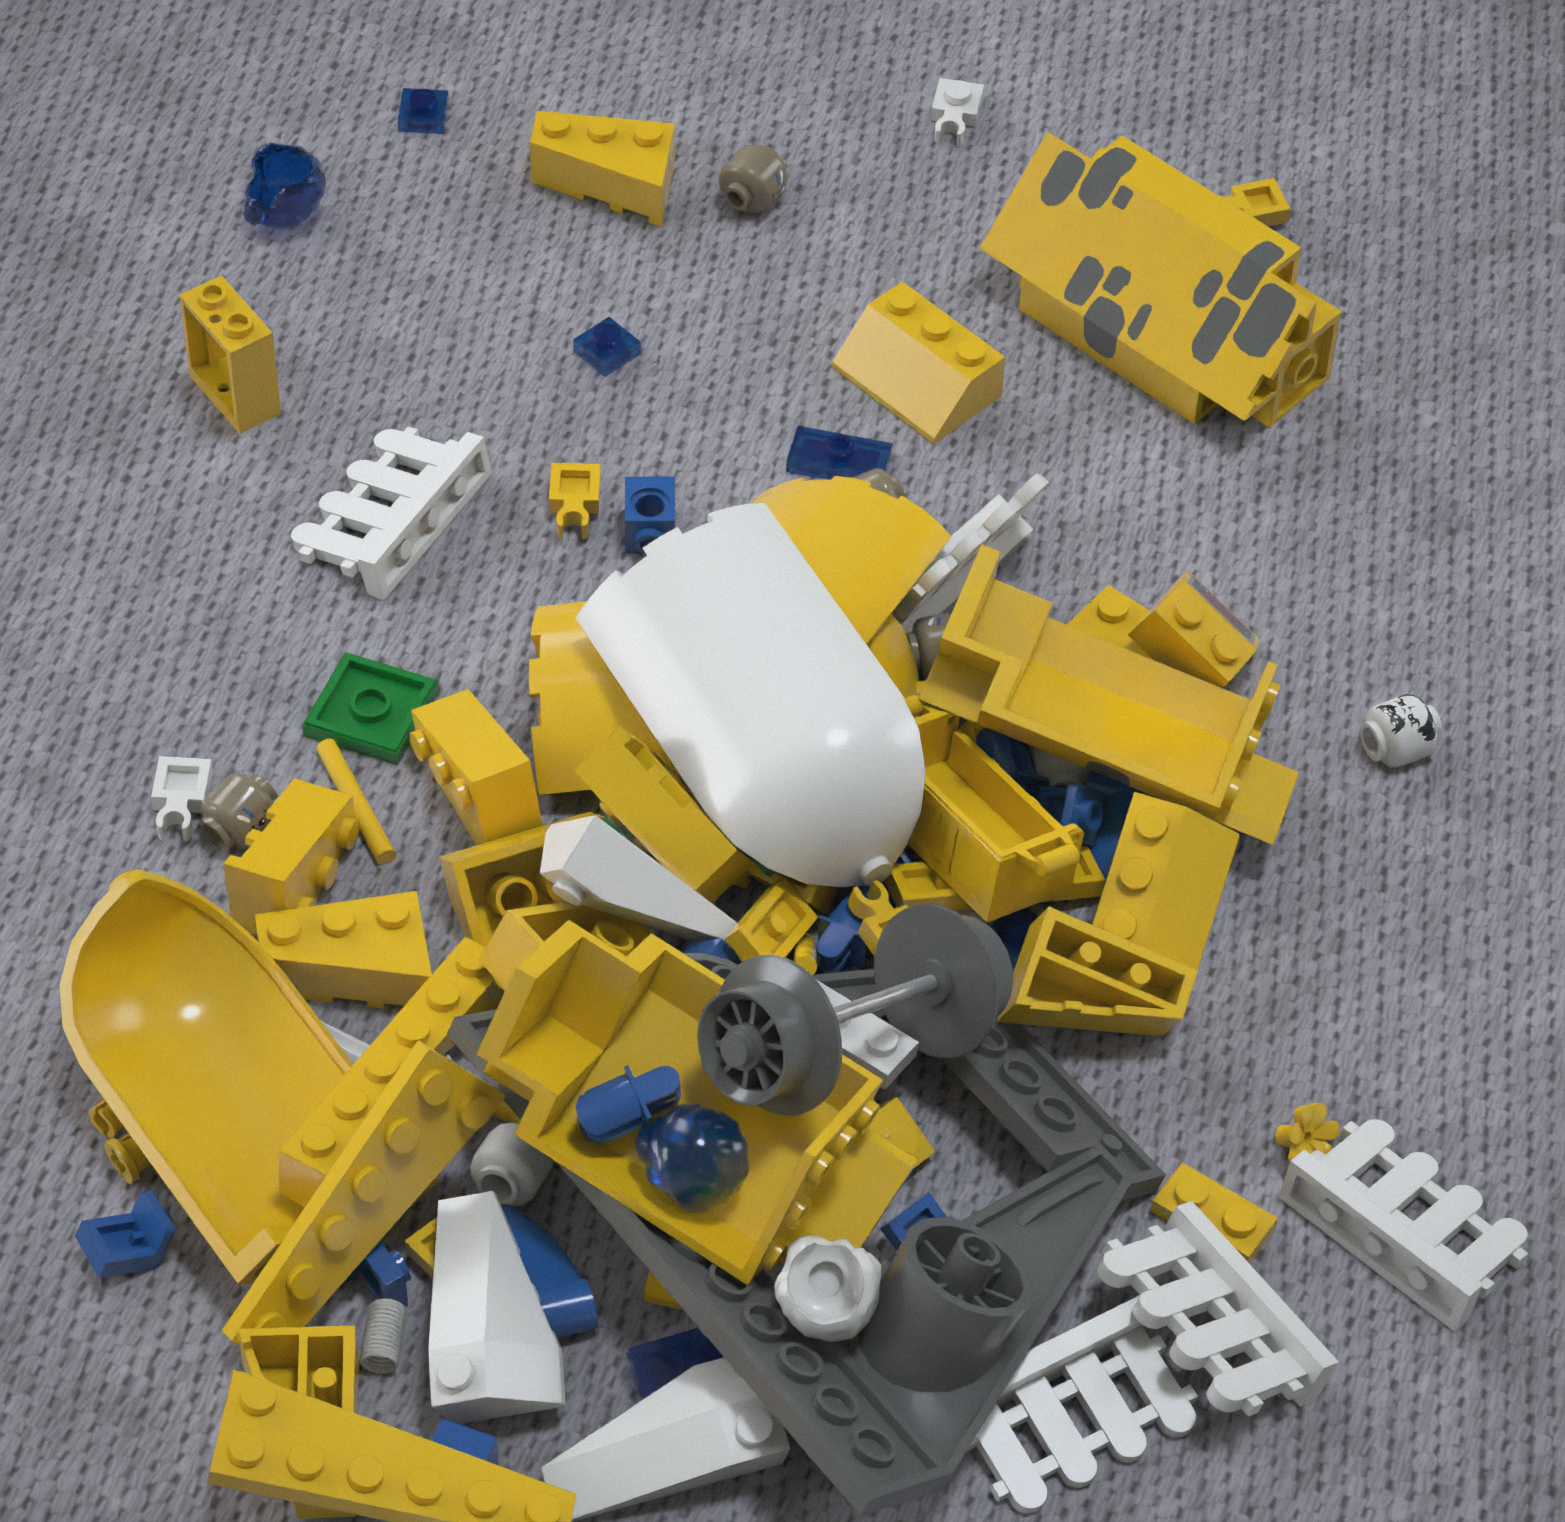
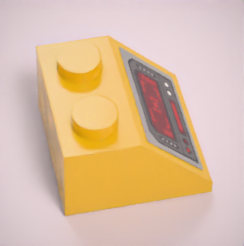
[1128,570,1260,688]

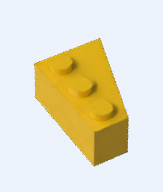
[530,111,675,227]
[410,689,543,845]
[573,726,754,903]
[223,778,360,935]
[255,891,432,1008]
[996,907,1198,1036]
[237,1325,359,1519]

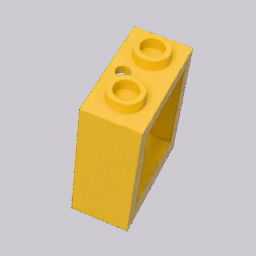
[179,275,281,434]

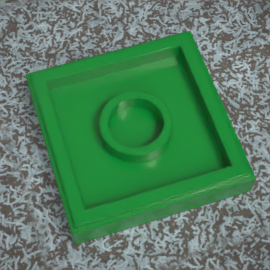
[302,652,440,765]

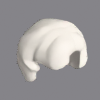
[774,1235,881,1342]

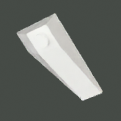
[540,815,737,942]
[428,1191,566,1424]
[540,1357,790,1522]

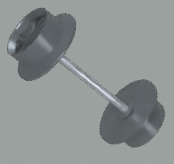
[697,904,1013,1116]

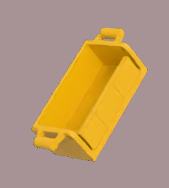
[904,694,1084,923]

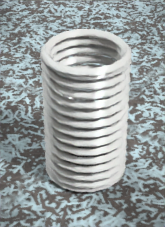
[360,1298,407,1374]

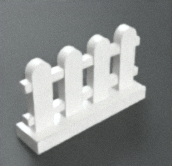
[291,427,492,600]
[891,473,1049,633]
[1278,1119,1528,1332]
[1097,1201,1339,1417]
[967,1295,1198,1514]

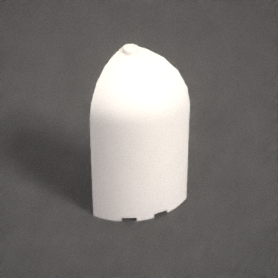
[576,503,926,887]

